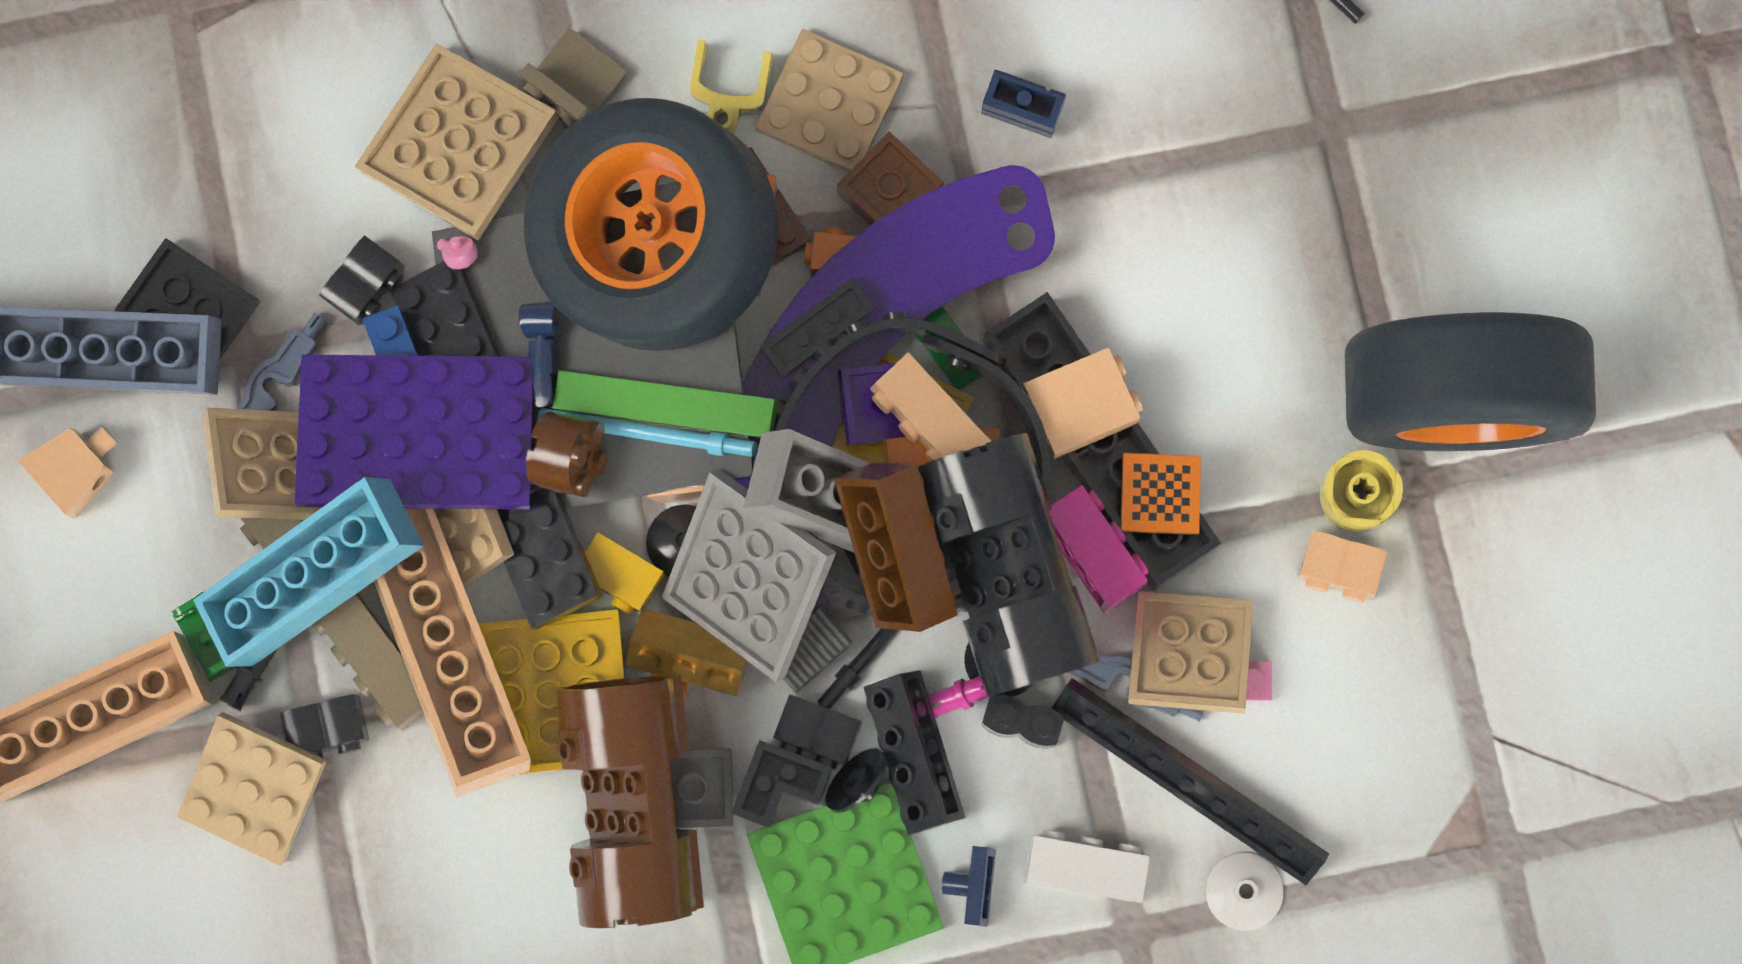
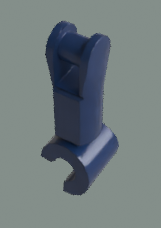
[518,302,561,409]

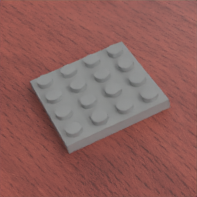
[662,469,836,682]

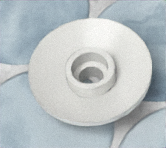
[1206,853,1283,931]

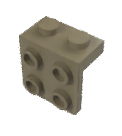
[519,30,626,126]

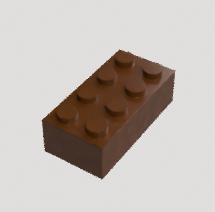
[834,463,958,632]

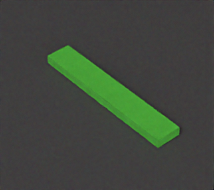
[552,371,779,438]

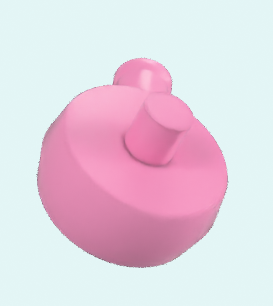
[437,236,478,269]

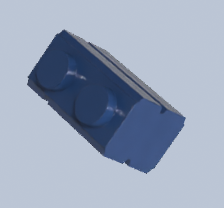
[981,69,1066,139]

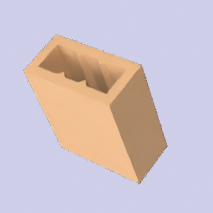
[1022,347,1143,459]

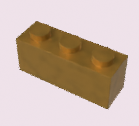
[626,608,749,696]

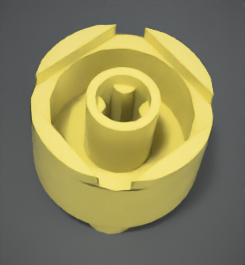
[1319,450,1403,532]

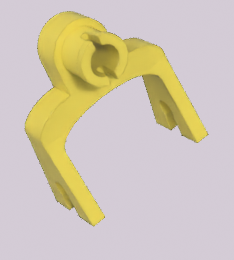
[690,39,773,133]

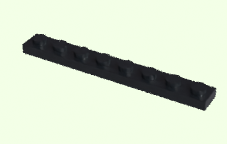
[1051,678,1329,885]

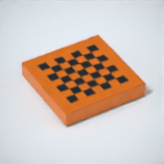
[1121,453,1201,534]

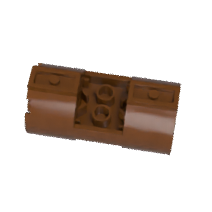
[556,675,704,928]

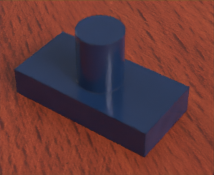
[942,846,996,927]

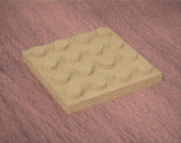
[355,43,559,240]

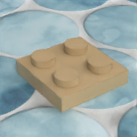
[436,509,514,586]

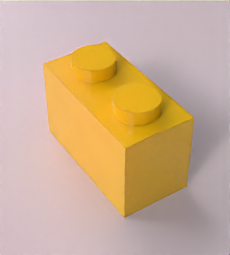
[585,532,666,615]

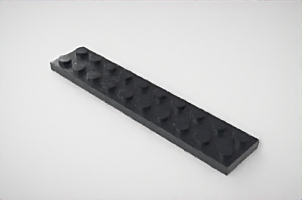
[391,261,603,630]

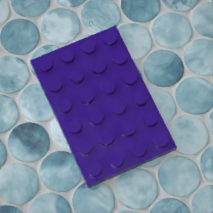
[294,354,533,509]

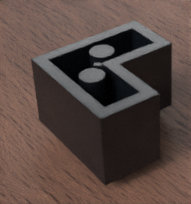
[731,740,833,828]

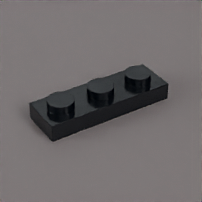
[760,278,875,377]

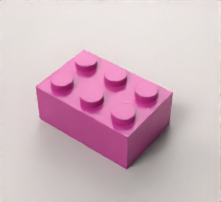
[1049,485,1148,615]

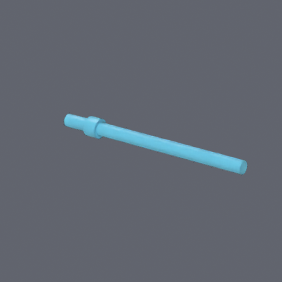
[538,408,757,457]

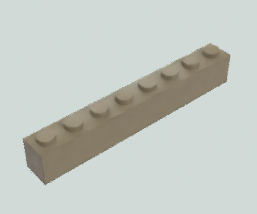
[240,518,424,730]

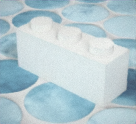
[1025,830,1150,903]

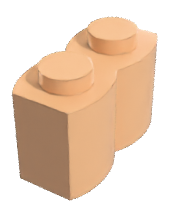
[1298,531,1387,603]

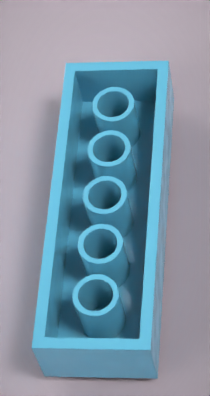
[193,477,424,667]

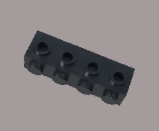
[863,670,966,835]

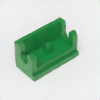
[172,592,235,682]

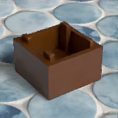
[837,131,944,236]

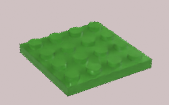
[747,783,944,964]

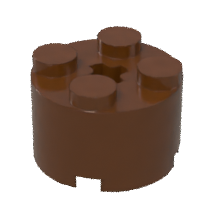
[526,412,608,498]

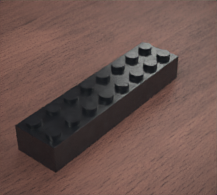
[983,292,1221,591]

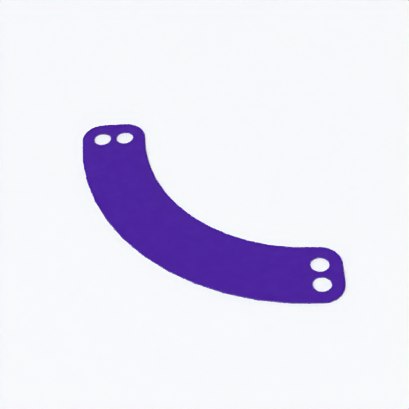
[735,165,1055,611]

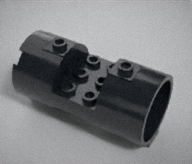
[918,433,1100,697]

